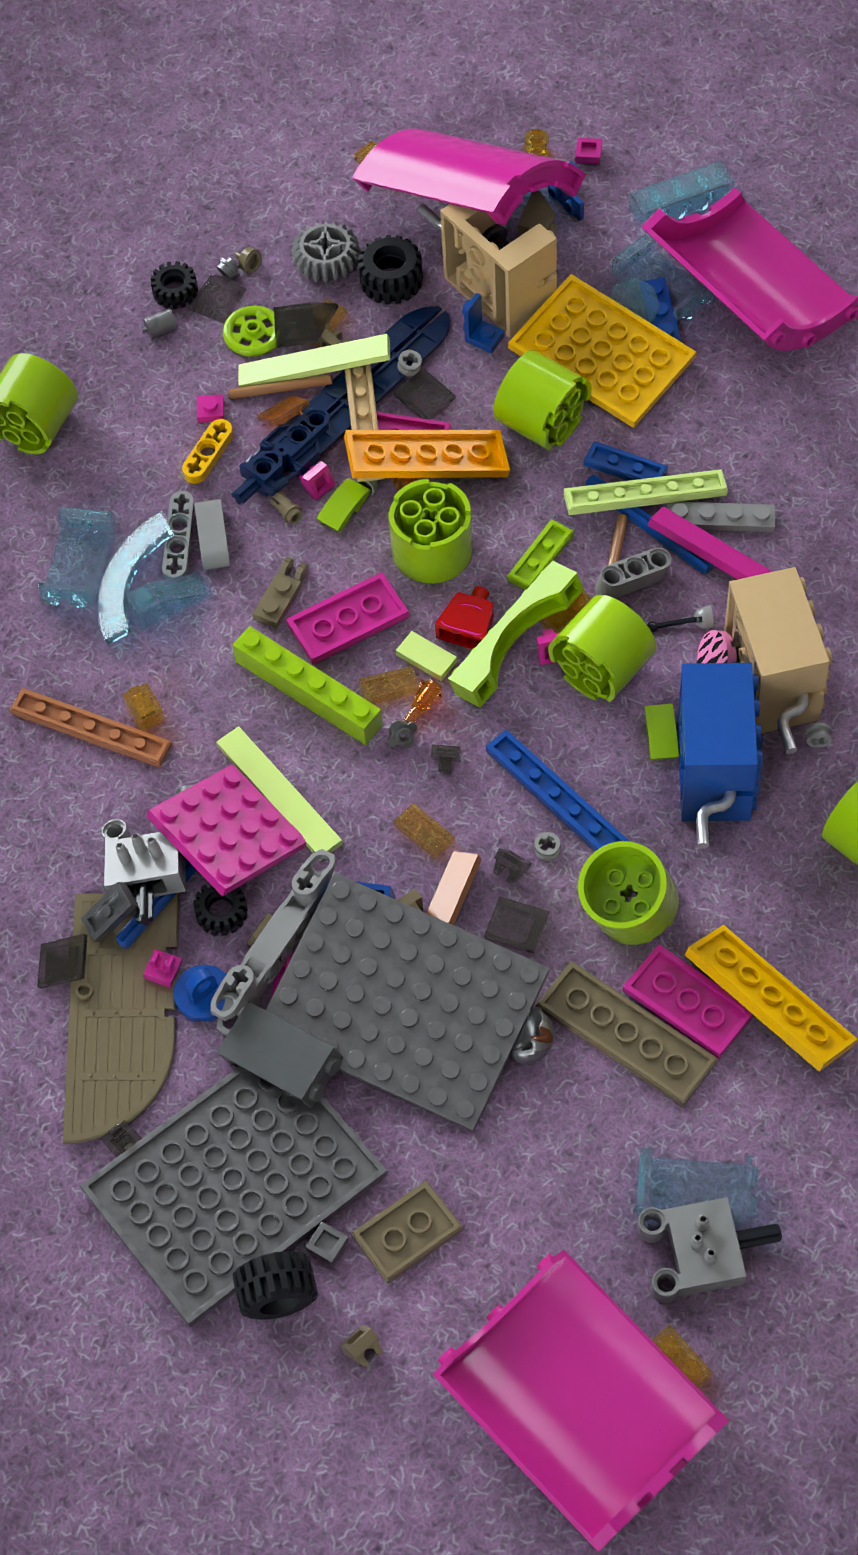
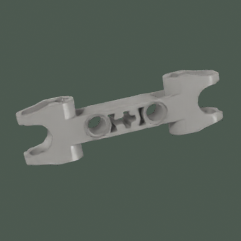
[211,849,339,1036]

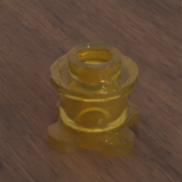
[523,129,551,157]

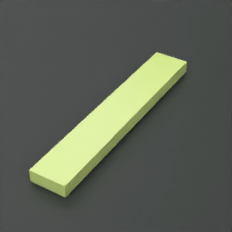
[238,334,390,388]
[563,469,728,515]
[216,726,343,861]

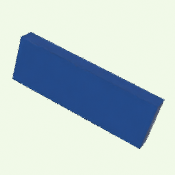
[583,441,668,481]

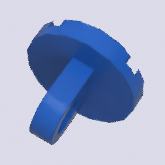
[174,965,227,1022]

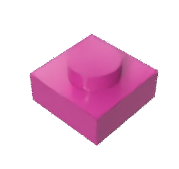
[575,138,602,165]
[197,394,224,423]

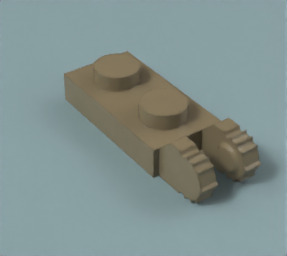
[252,556,309,629]

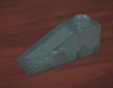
[125,573,214,631]

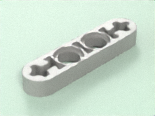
[162,491,195,584]

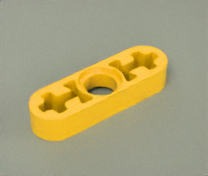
[182,419,233,484]

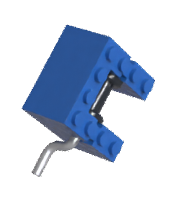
[677,663,763,849]

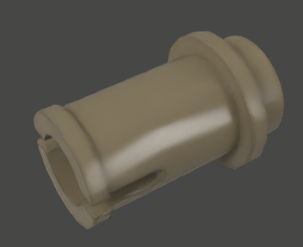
[271,491,303,524]

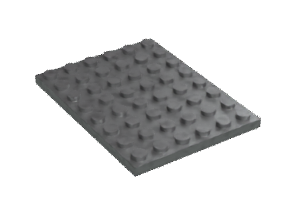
[265,873,550,1132]
[79,1066,388,1327]

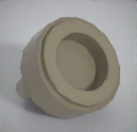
[234,247,262,274]

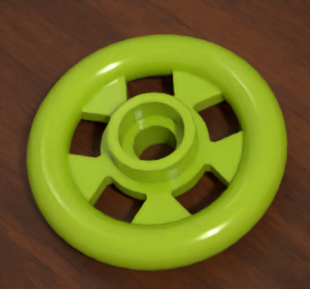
[223,306,284,357]

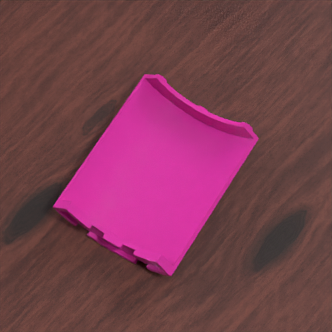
[352,128,586,226]
[641,187,858,351]
[432,1250,729,1552]

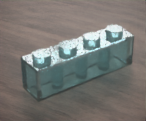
[630,160,735,230]

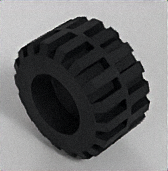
[358,235,423,305]
[233,1251,318,1320]

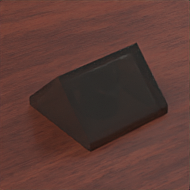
[274,302,339,348]

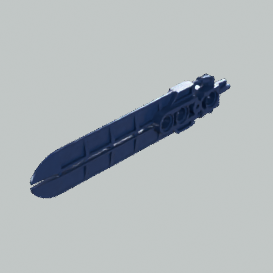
[232,306,450,504]

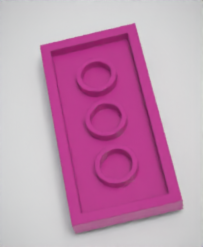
[286,572,409,665]
[622,944,754,1059]

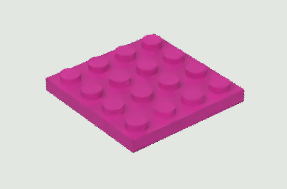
[146,764,306,896]

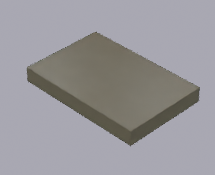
[351,1180,463,1284]

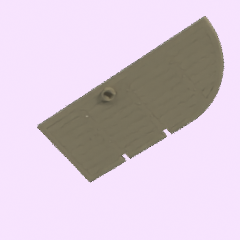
[63,893,179,1144]

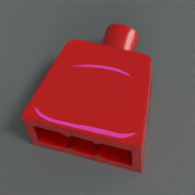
[435,586,494,649]

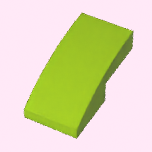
[316,478,371,533]
[644,704,679,760]

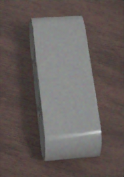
[194,499,231,570]
[595,547,672,598]

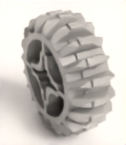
[292,220,360,283]

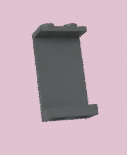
[216,1001,343,1109]

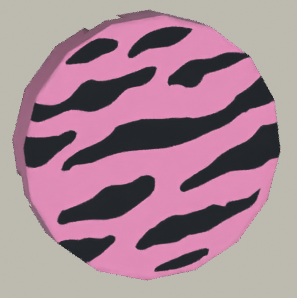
[697,630,737,663]

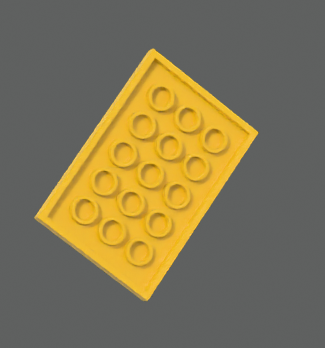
[508,274,696,428]

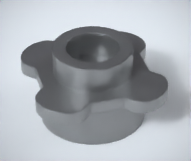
[387,720,418,748]

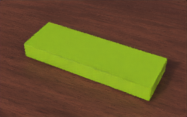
[507,519,574,590]

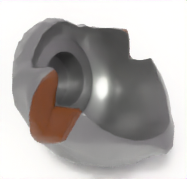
[511,1007,554,1064]

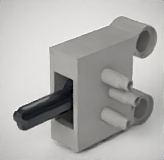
[101,819,186,926]
[638,1197,782,1303]

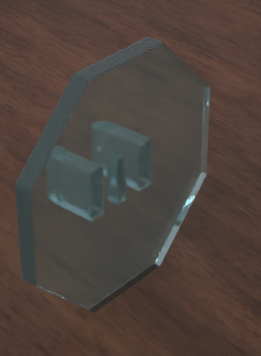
[609,277,660,324]

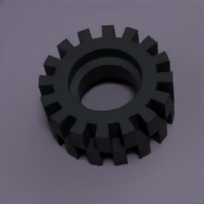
[150,261,198,309]
[193,884,248,936]

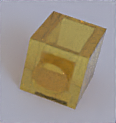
[122,682,165,731]

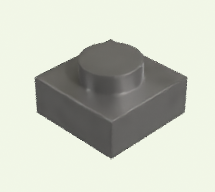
[305,1222,349,1266]

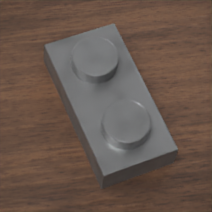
[81,882,138,942]

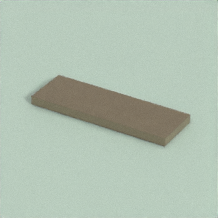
[536,961,718,1107]

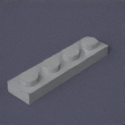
[666,502,775,532]

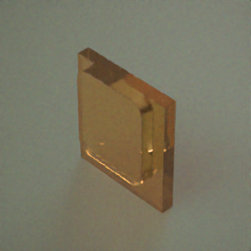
[256,395,310,426]

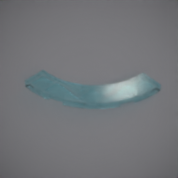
[98,511,174,645]

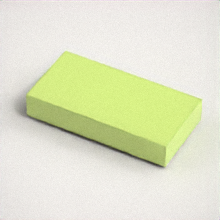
[396,631,457,681]

